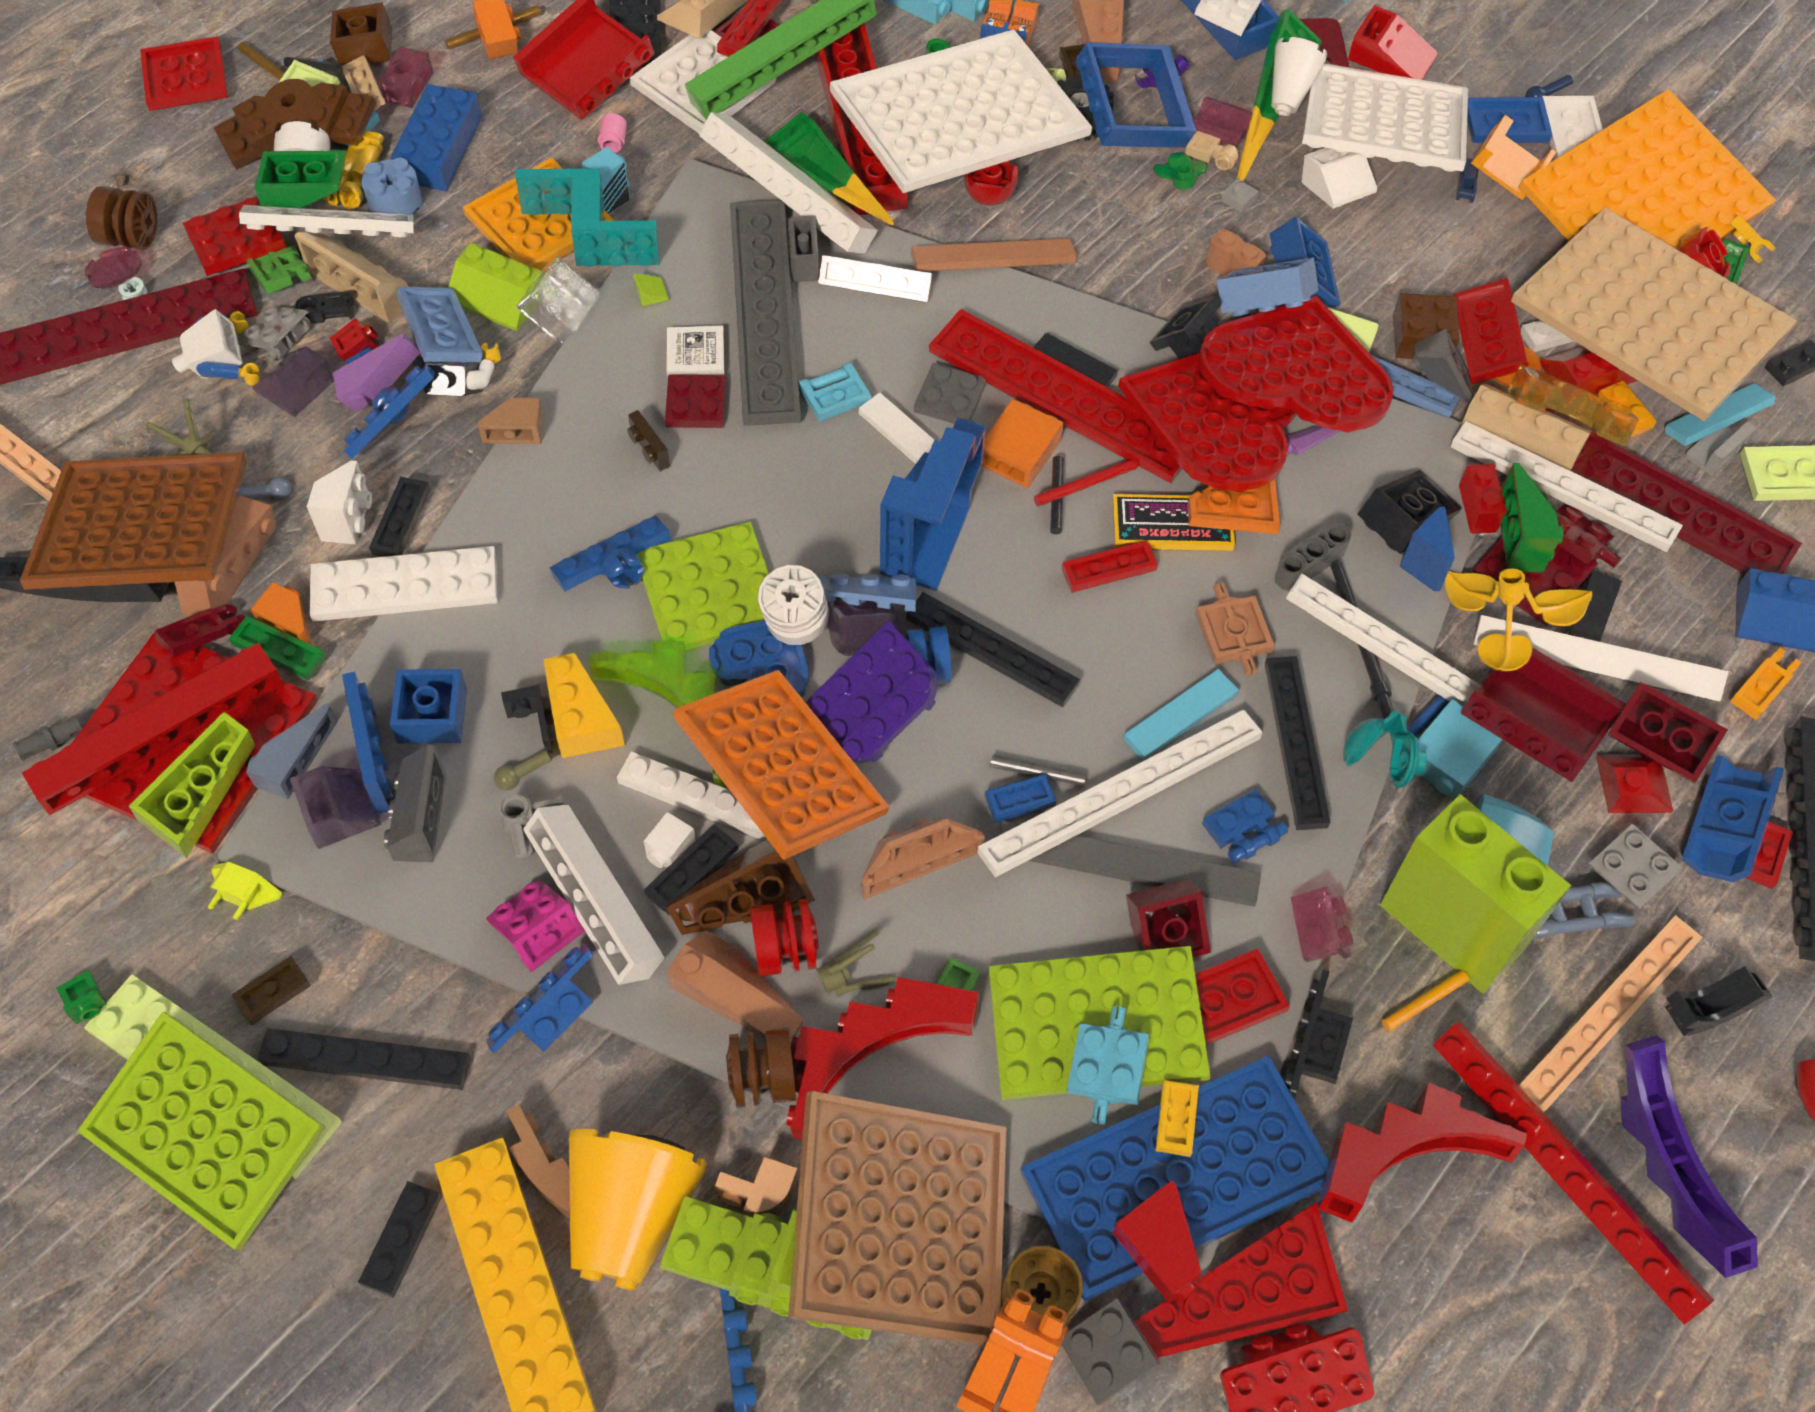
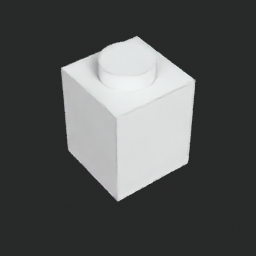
[643,812,696,868]

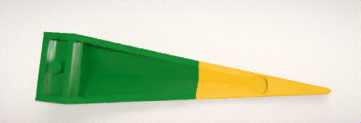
[1237,8,1322,181]
[764,111,894,225]

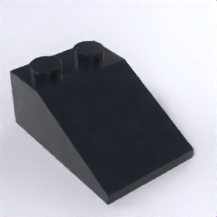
[1357,470,1462,554]

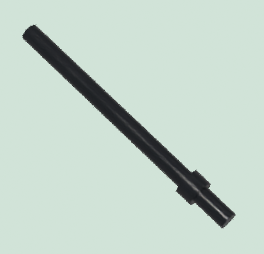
[1330,561,1394,720]

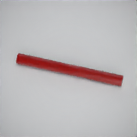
[1034,459,1138,507]

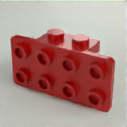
[1220,1324,1374,1412]

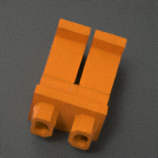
[956,1289,1068,1412]

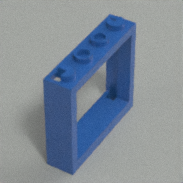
[1076,42,1196,148]

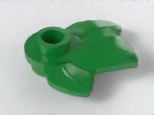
[1153,152,1207,189]

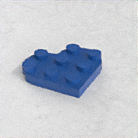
[709,620,808,698]

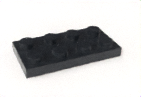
[610,0,662,67]

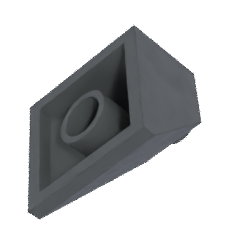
[1412,329,1474,403]

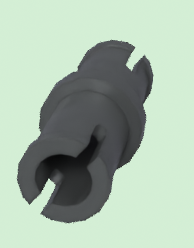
[13,716,82,761]

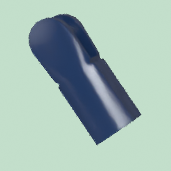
[1456,158,1479,203]

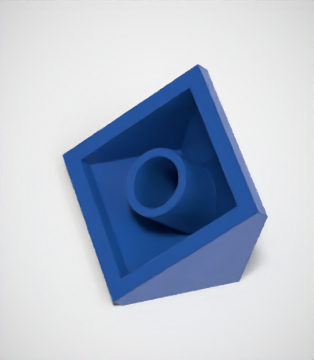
[1400,507,1455,591]

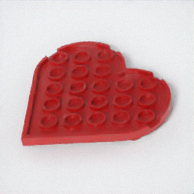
[1199,296,1393,433]
[1118,353,1297,492]

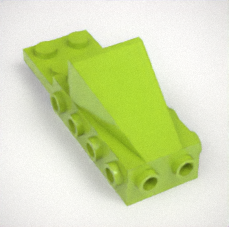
[660,1196,872,1341]

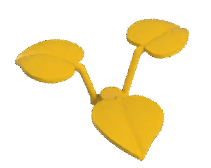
[1445,568,1592,671]

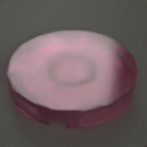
[85,247,142,289]

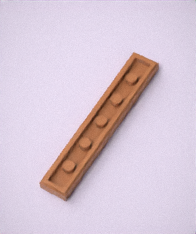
[911,238,1077,271]

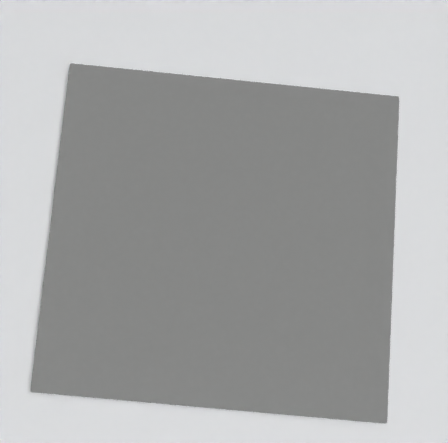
[218,159,1498,1279]

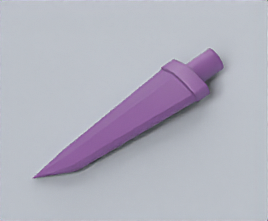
[1285,426,1340,456]

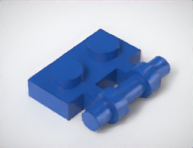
[1202,789,1288,863]

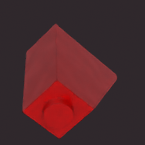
[1112,1180,1202,1304]

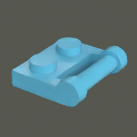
[798,362,871,422]

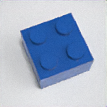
[390,669,467,744]

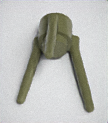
[816,929,895,997]

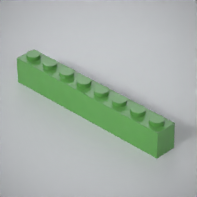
[685,0,877,120]

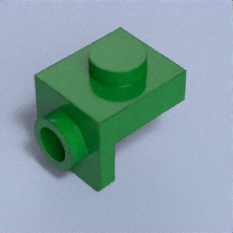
[56,970,106,1024]

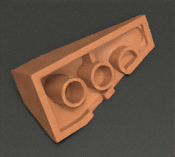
[667,930,804,1044]

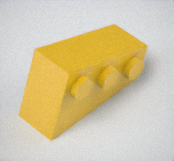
[543,653,625,758]

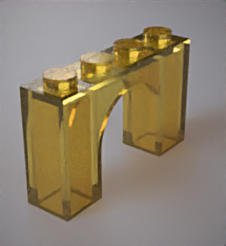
[1508,364,1639,446]

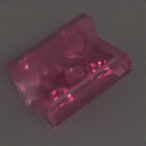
[1192,97,1253,146]
[1290,886,1353,962]

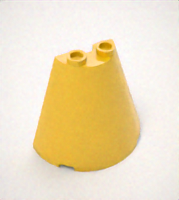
[569,1129,707,1291]

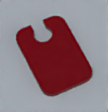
[1300,18,1349,67]

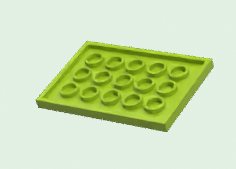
[989,946,1210,1100]
[77,1011,326,1250]

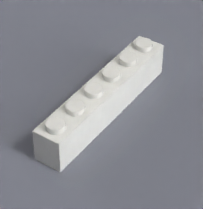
[523,805,665,985]

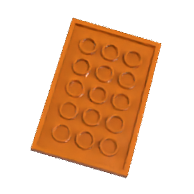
[673,670,890,860]

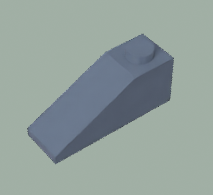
[246,704,337,799]

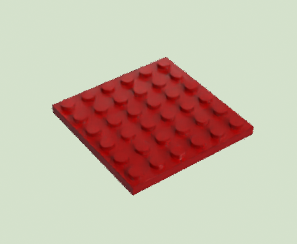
[71,628,318,854]

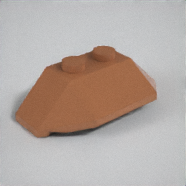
[861,817,985,900]

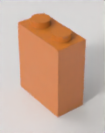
[982,399,1064,489]

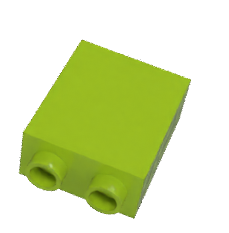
[1380,794,1572,994]

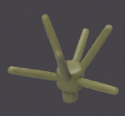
[146,399,216,456]

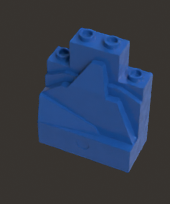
[880,418,986,591]

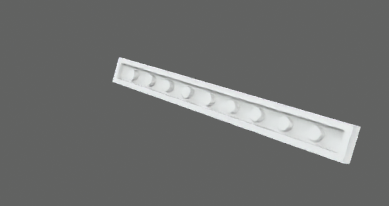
[978,710,1262,878]

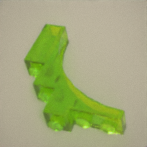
[589,639,727,788]

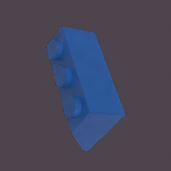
[1270,217,1340,307]
[1735,568,1815,653]

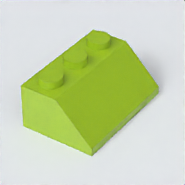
[448,242,546,331]

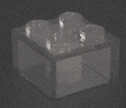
[516,256,601,343]

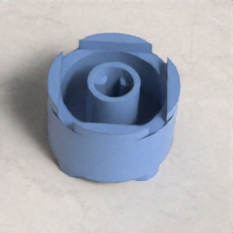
[362,158,423,216]

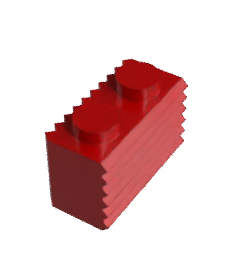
[1458,464,1507,534]

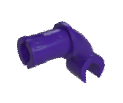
[1134,53,1191,88]

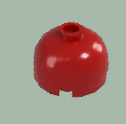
[964,161,1018,206]
[1679,227,1731,278]

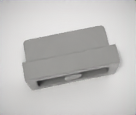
[1685,422,1757,476]

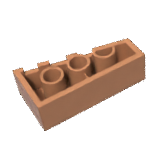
[1072,0,1124,82]
[175,495,276,616]

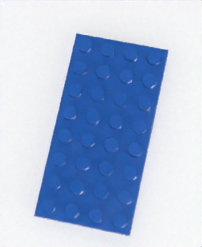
[1020,1055,1329,1302]

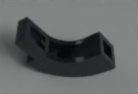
[1664,966,1773,1036]

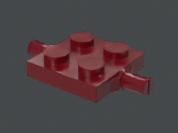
[1555,504,1622,568]

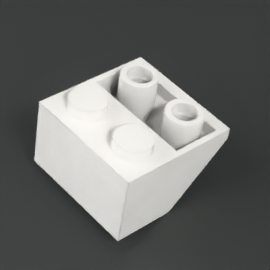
[1301,148,1377,209]
[307,461,372,545]

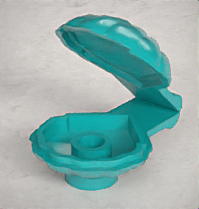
[1343,711,1427,788]

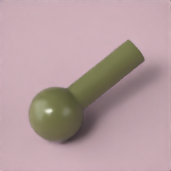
[494,749,552,790]

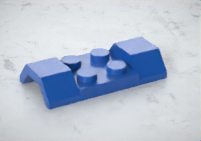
[1682,755,1784,882]

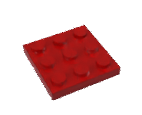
[140,36,228,111]
[182,196,287,276]

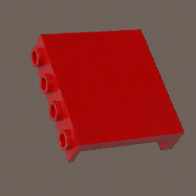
[513,0,655,120]

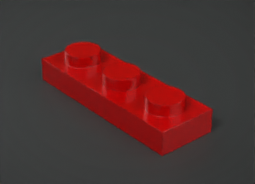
[1061,540,1158,593]

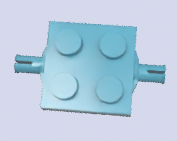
[1067,1006,1150,1124]

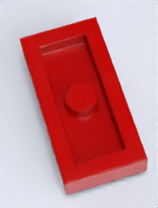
[1746,822,1793,889]

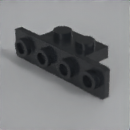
[1284,970,1353,1100]

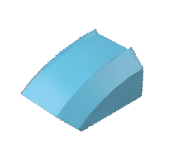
[1476,794,1554,866]

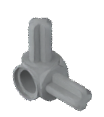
[499,794,564,859]

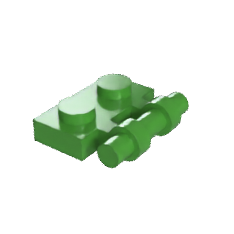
[246,244,311,294]

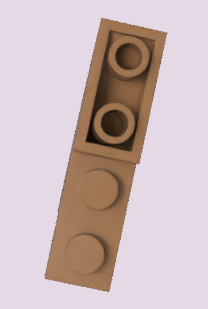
[506,1104,570,1219]

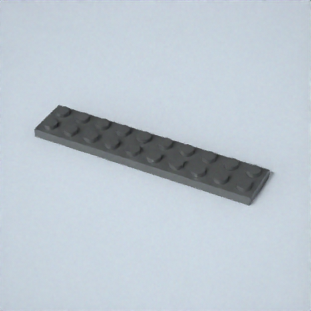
[730,200,801,426]

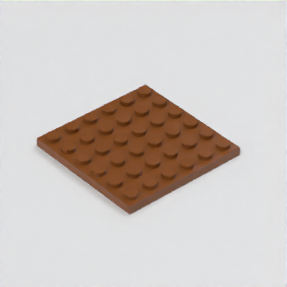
[20,452,247,590]

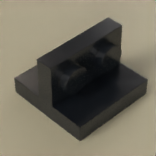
[1149,296,1221,359]

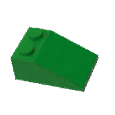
[255,150,346,208]
[1501,463,1563,573]

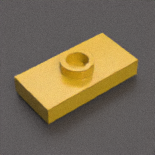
[1155,1080,1199,1157]

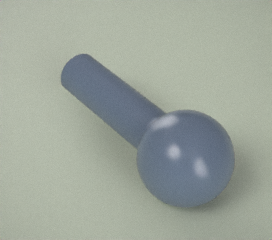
[236,477,293,500]

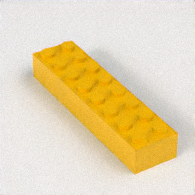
[434,1137,597,1412]

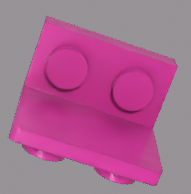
[486,879,585,972]

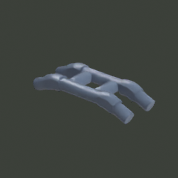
[1533,882,1635,940]

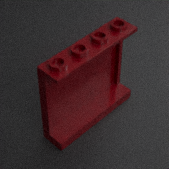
[1460,647,1626,782]

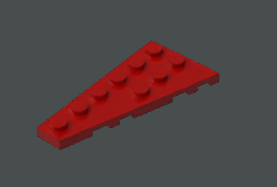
[1135,1202,1348,1358]

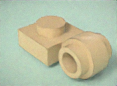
[1185,131,1239,170]

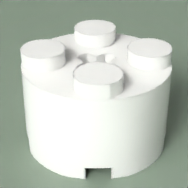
[274,121,330,151]

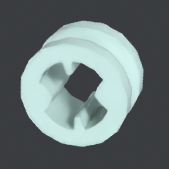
[118,277,148,300]

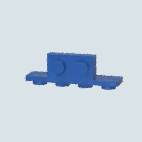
[486,944,594,1053]

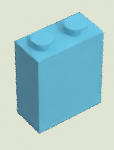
[1417,699,1502,800]

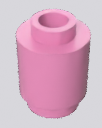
[598,113,627,153]

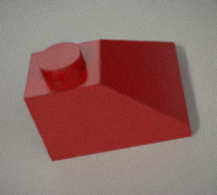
[1596,754,1673,813]

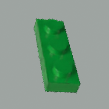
[229,616,327,681]

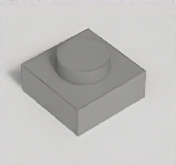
[1220,178,1259,213]

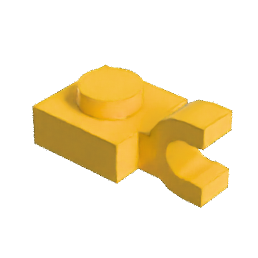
[1730,215,1776,264]

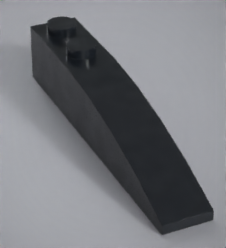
[0,557,169,602]

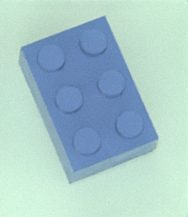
[1217,257,1319,316]

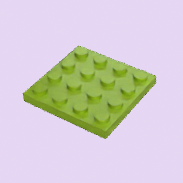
[636,521,769,656]

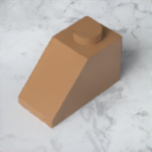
[478,397,544,444]

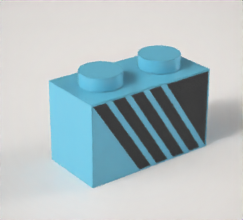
[582,146,630,214]

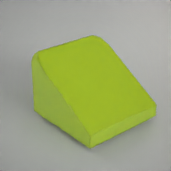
[633,274,669,307]

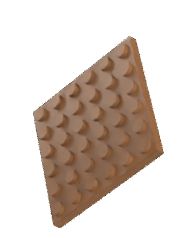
[788,1091,1007,1346]

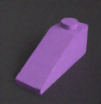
[333,333,420,413]

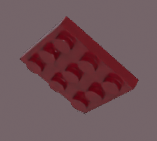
[1473,538,1598,626]

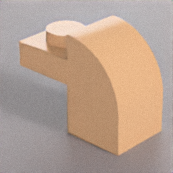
[715,1157,799,1218]

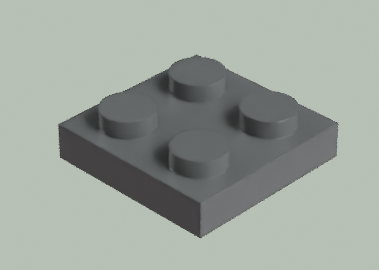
[914,363,986,424]
[1061,1298,1161,1405]

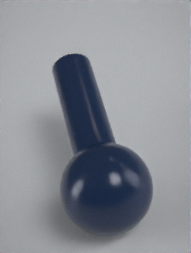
[1525,75,1573,97]

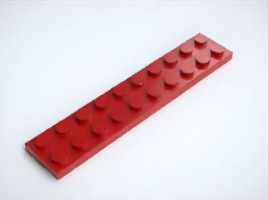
[929,309,1182,484]

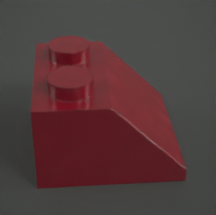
[1126,879,1211,957]

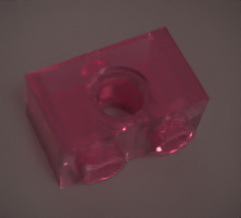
[378,46,433,108]

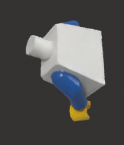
[172,309,260,386]

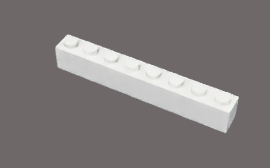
[699,112,878,254]

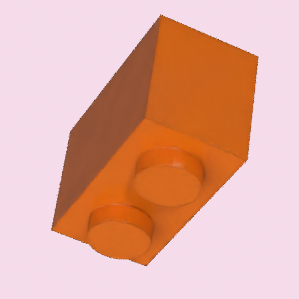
[472,0,521,59]

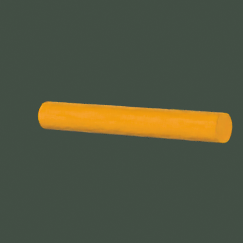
[1382,970,1469,1032]

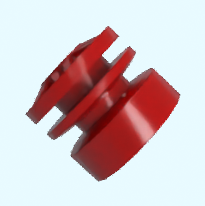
[750,898,819,977]

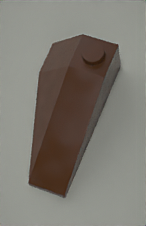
[666,839,815,935]

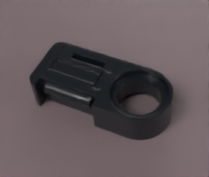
[294,291,354,324]

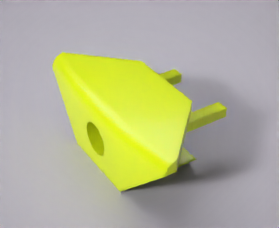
[208,861,282,921]

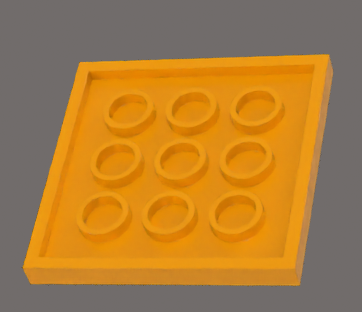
[462,157,614,270]

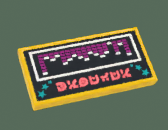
[1112,494,1235,551]

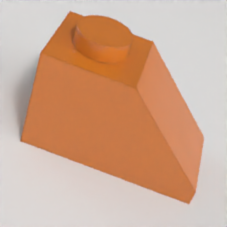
[251,582,311,645]

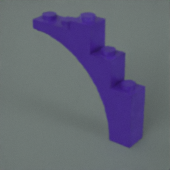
[1620,1035,1758,1278]

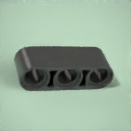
[1275,522,1351,591]

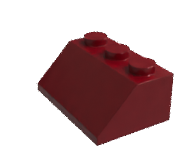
[1608,682,1728,784]

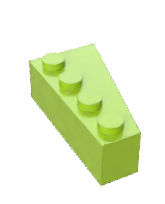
[129,712,255,859]

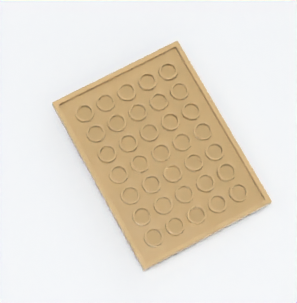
[1511,207,1797,422]

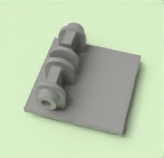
[238,306,311,361]
[1588,824,1683,910]

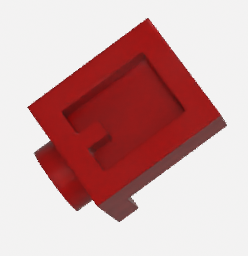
[330,318,380,362]

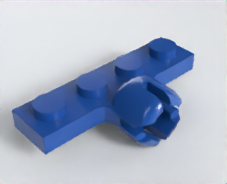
[343,364,435,459]
[549,516,671,592]

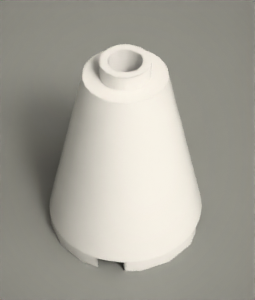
[1271,37,1327,116]

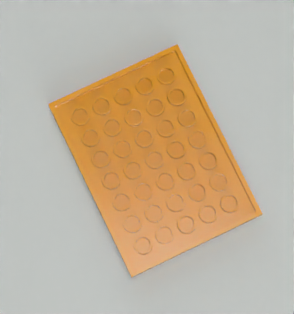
[1518,89,1776,251]

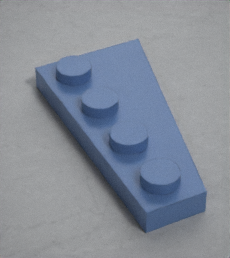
[793,573,916,612]

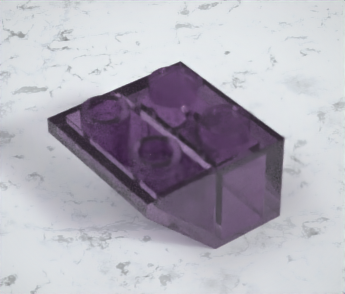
[290,766,381,849]

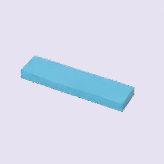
[1665,383,1775,446]
[1123,669,1239,761]

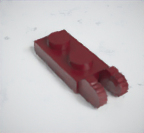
[155,603,245,657]

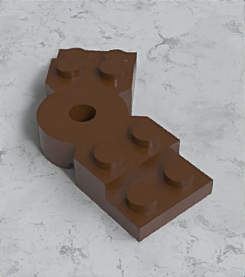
[214,79,376,170]

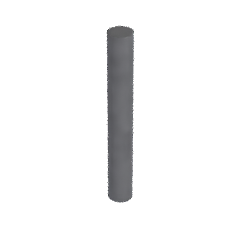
[990,755,1087,786]

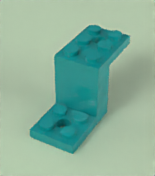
[516,168,659,267]

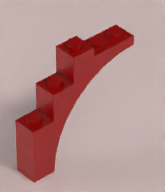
[786,977,979,1140]
[1318,1083,1527,1223]

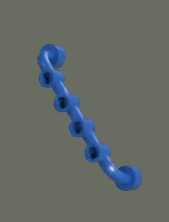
[719,1288,757,1412]

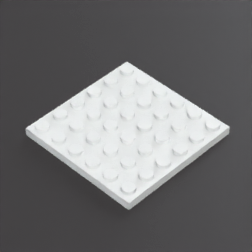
[1302,63,1468,172]

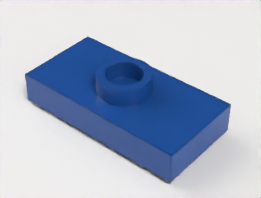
[984,774,1056,823]

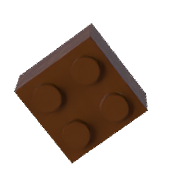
[330,2,392,66]
[1393,293,1460,359]

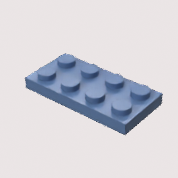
[396,287,482,363]

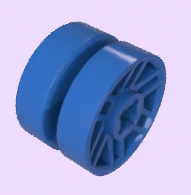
[906,627,951,684]

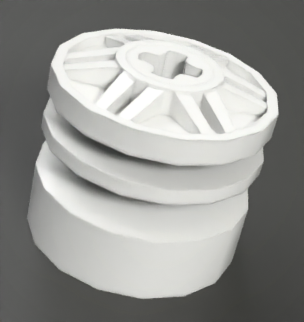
[758,565,829,645]

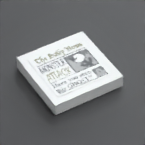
[667,326,724,378]

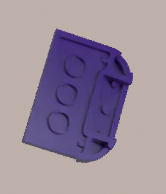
[805,621,938,763]

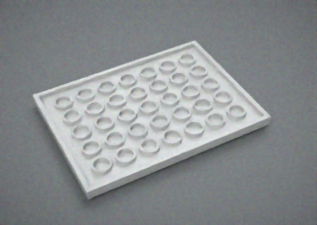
[830,29,1092,193]

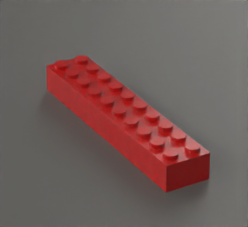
[808,6,908,215]

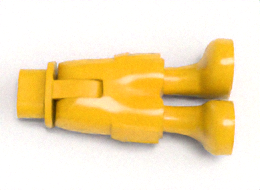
[322,131,384,209]

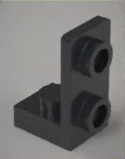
[501,685,557,753]

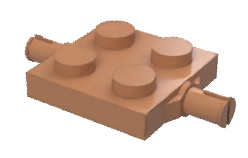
[1195,582,1275,676]

